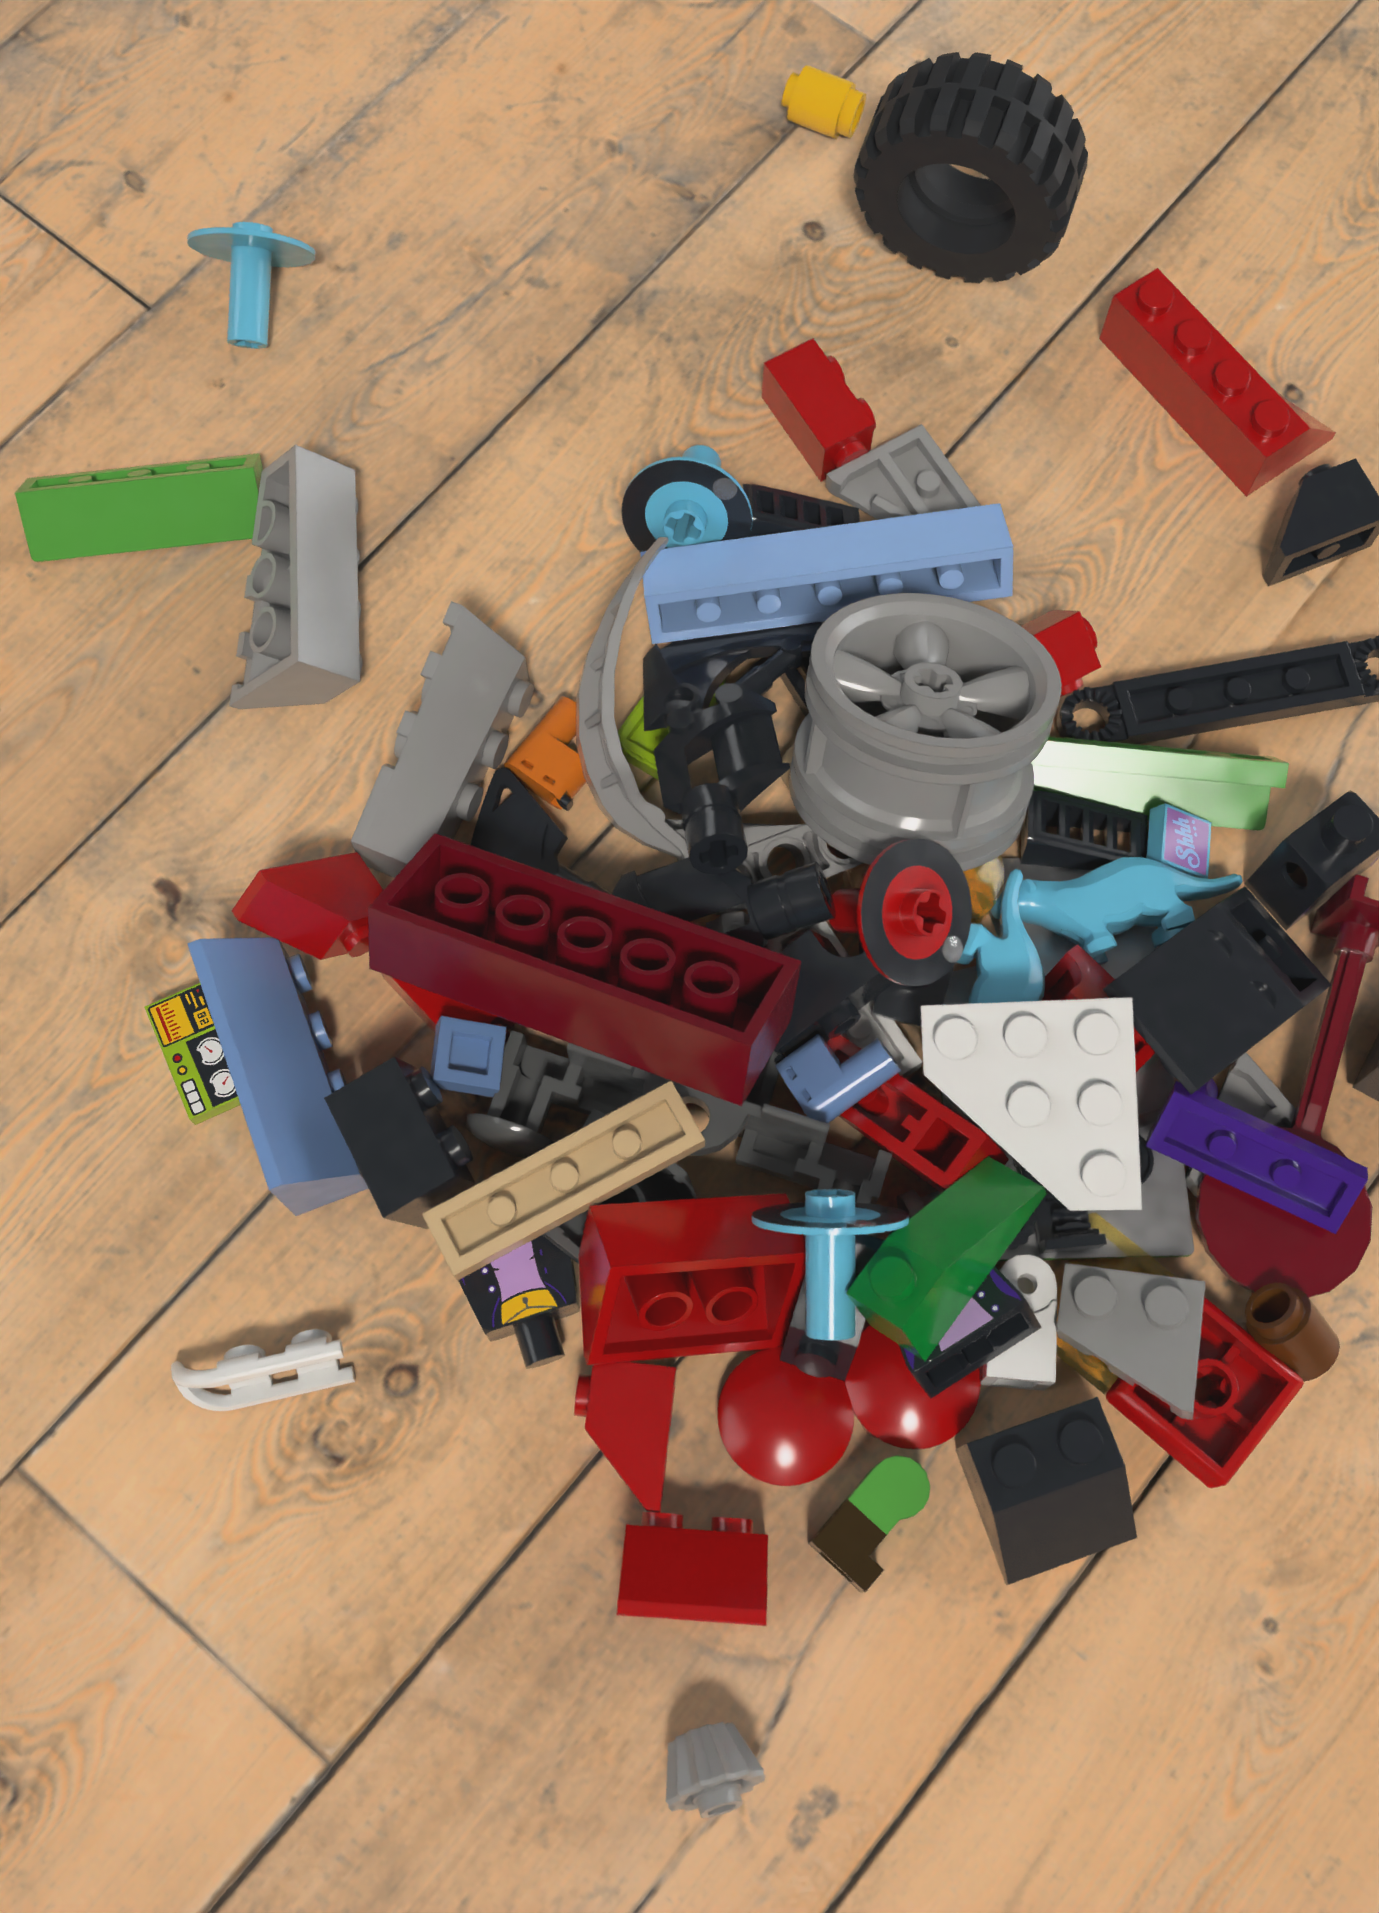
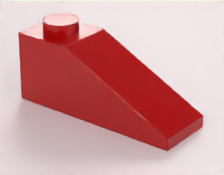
[827,1035,1009,1193]

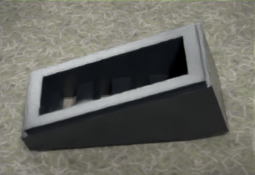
[743,484,860,537]
[1020,790,1148,870]

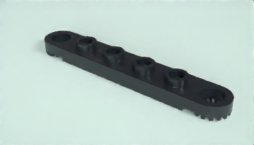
[1057,636,1379,744]

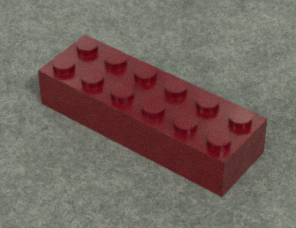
[368,833,801,1107]

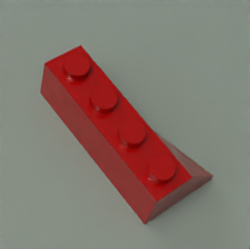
[1099,268,1336,497]

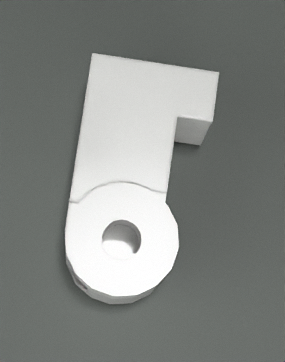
[979,1254,1057,1391]

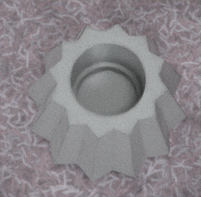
[666,1722,765,1818]

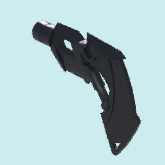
[643,622,823,875]
[470,768,836,948]

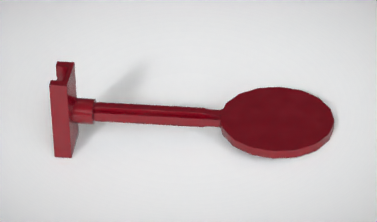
[1195,874,1379,1298]

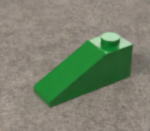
[846,1156,1047,1361]

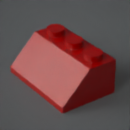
[578,1193,806,1365]

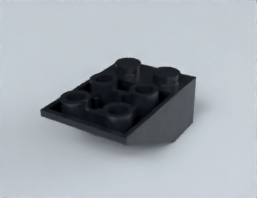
[1103,886,1332,1094]

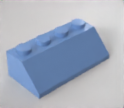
[187,937,369,1216]

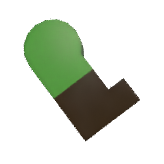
[808,1456,930,1592]

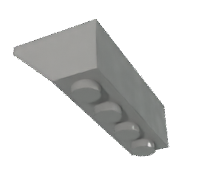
[229,445,362,709]
[351,601,534,878]

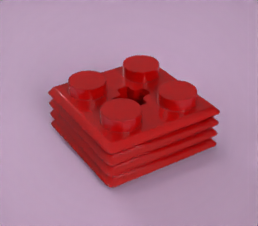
[1106,1297,1304,1488]

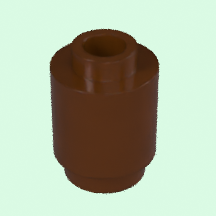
[1245,1283,1340,1381]

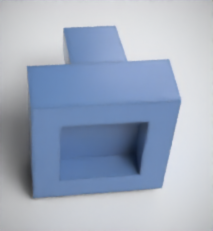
[430,1016,506,1097]

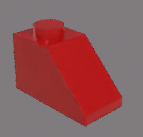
[232,852,383,960]
[574,1362,677,1512]

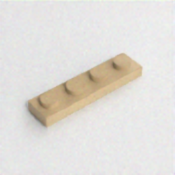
[422,1081,705,1281]

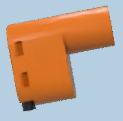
[504,696,586,811]

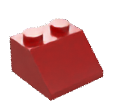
[617,1512,768,1626]

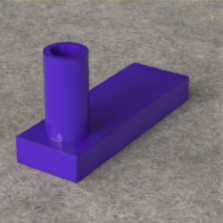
[1145,1079,1368,1234]

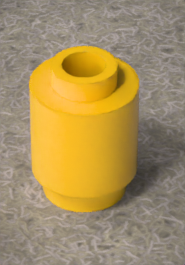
[781,65,866,139]

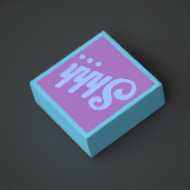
[1147,803,1212,879]

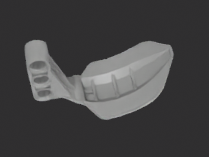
[576,537,862,915]

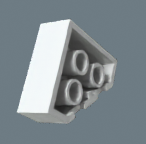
[921,997,1142,1211]

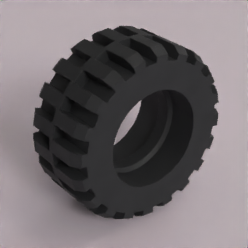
[853,52,1088,283]

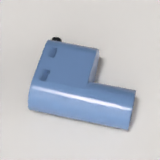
[774,1033,901,1123]

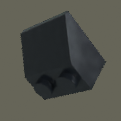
[324,1056,475,1229]
[956,1397,1137,1585]

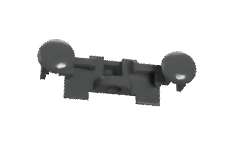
[466,1031,892,1204]

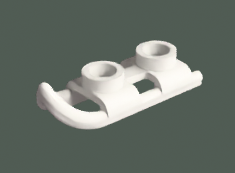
[171,1329,355,1411]

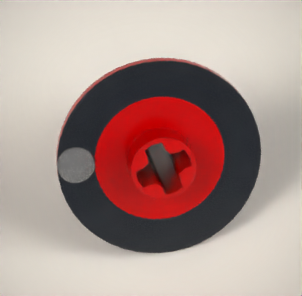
[829,839,972,986]

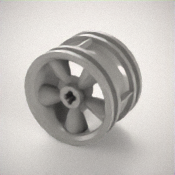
[789,593,1062,871]

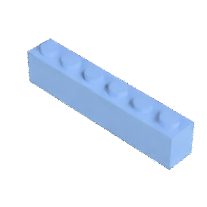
[640,503,1013,644]

